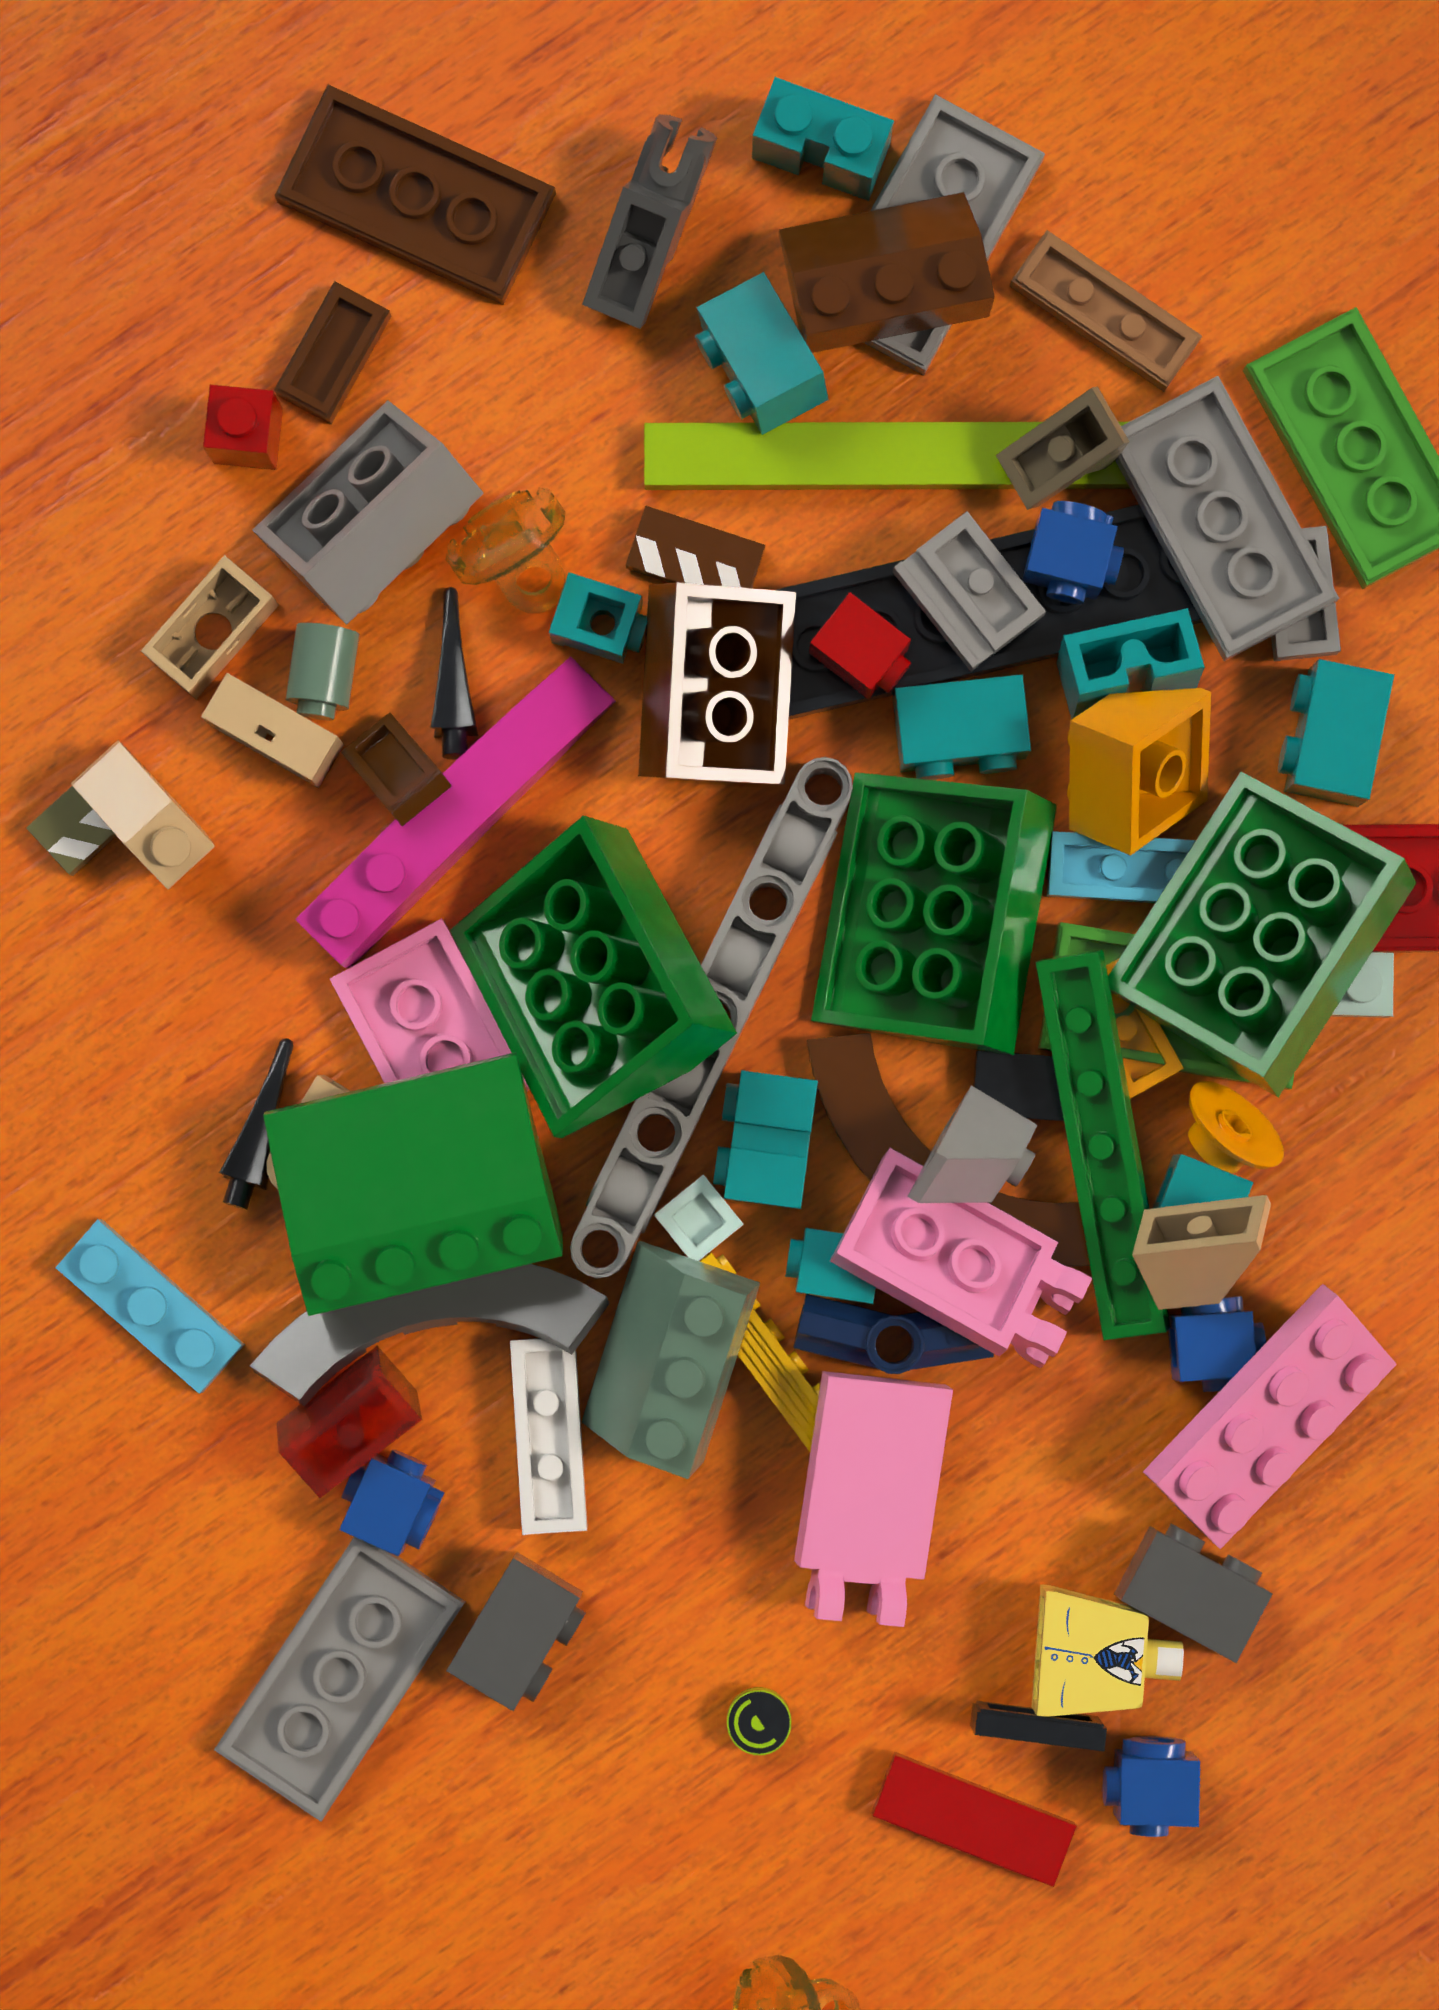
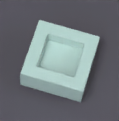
[1331,952,1394,1018]
[654,1174,744,1261]

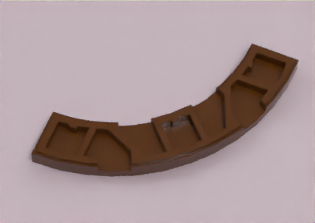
[807,1033,1090,1267]

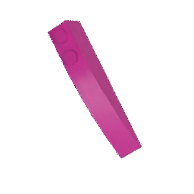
[295,656,616,969]

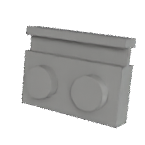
[893,511,1046,672]

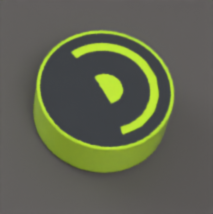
[727,1687,791,1755]

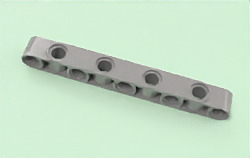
[570,757,853,1278]

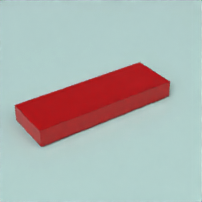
[872,1752,1077,1887]

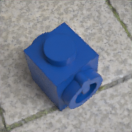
[1022,501,1124,605]
[1168,1296,1266,1392]
[339,1449,445,1556]
[1102,1736,1200,1837]

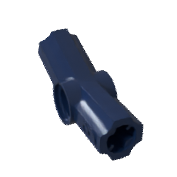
[793,1294,994,1374]

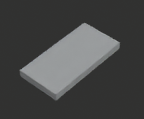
[864,94,1045,375]
[1115,376,1340,661]
[214,1537,466,1821]

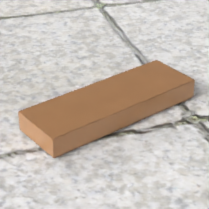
[1010,230,1202,392]

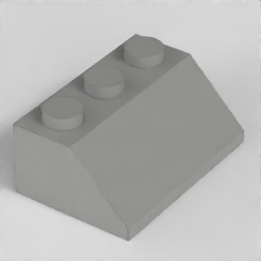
[252,400,484,625]

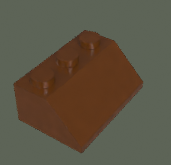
[779,192,995,353]
[638,582,796,784]

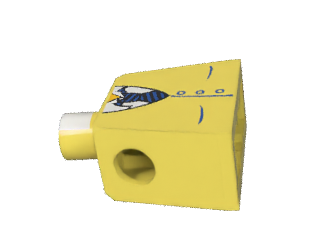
[1031,1585,1184,1717]

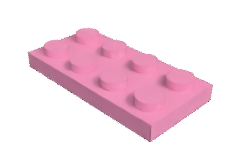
[1143,1284,1397,1549]

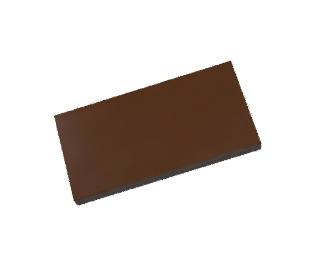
[275,84,556,305]

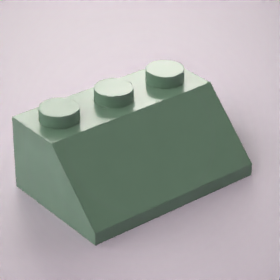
[581,1241,760,1479]

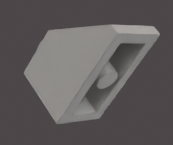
[908,1085,1037,1203]

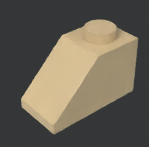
[71,740,215,889]
[1132,1195,1271,1310]

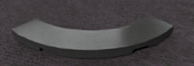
[250,1264,610,1407]

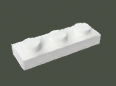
[510,1338,588,1535]

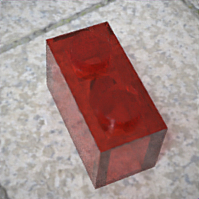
[276,1345,422,1498]

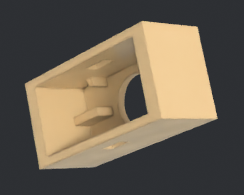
[141,555,279,700]
[201,673,344,788]

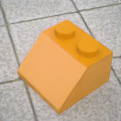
[1067,688,1211,856]

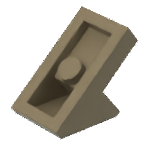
[996,386,1130,510]

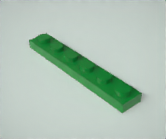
[1036,949,1171,1340]

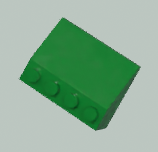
[1108,771,1416,1098]
[811,772,1057,1055]
[450,815,737,1138]
[263,1052,563,1316]

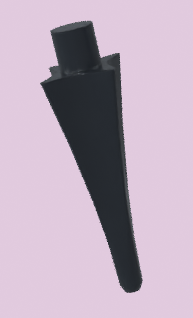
[430,587,478,759]
[219,1038,293,1210]

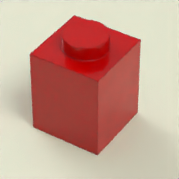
[203,384,283,470]
[809,592,912,700]

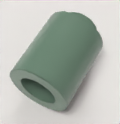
[285,623,360,721]

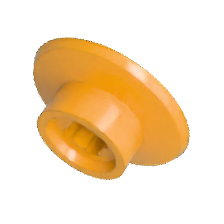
[1188,1081,1284,1173]

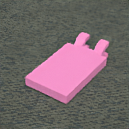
[330,918,539,1138]
[830,1148,1092,1368]
[794,1371,953,1627]

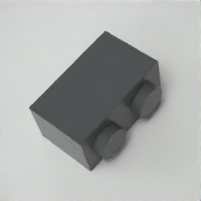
[1114,1523,1272,1663]
[446,1552,586,1711]

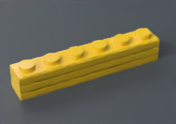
[700,1252,820,1452]

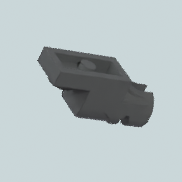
[582,114,717,329]

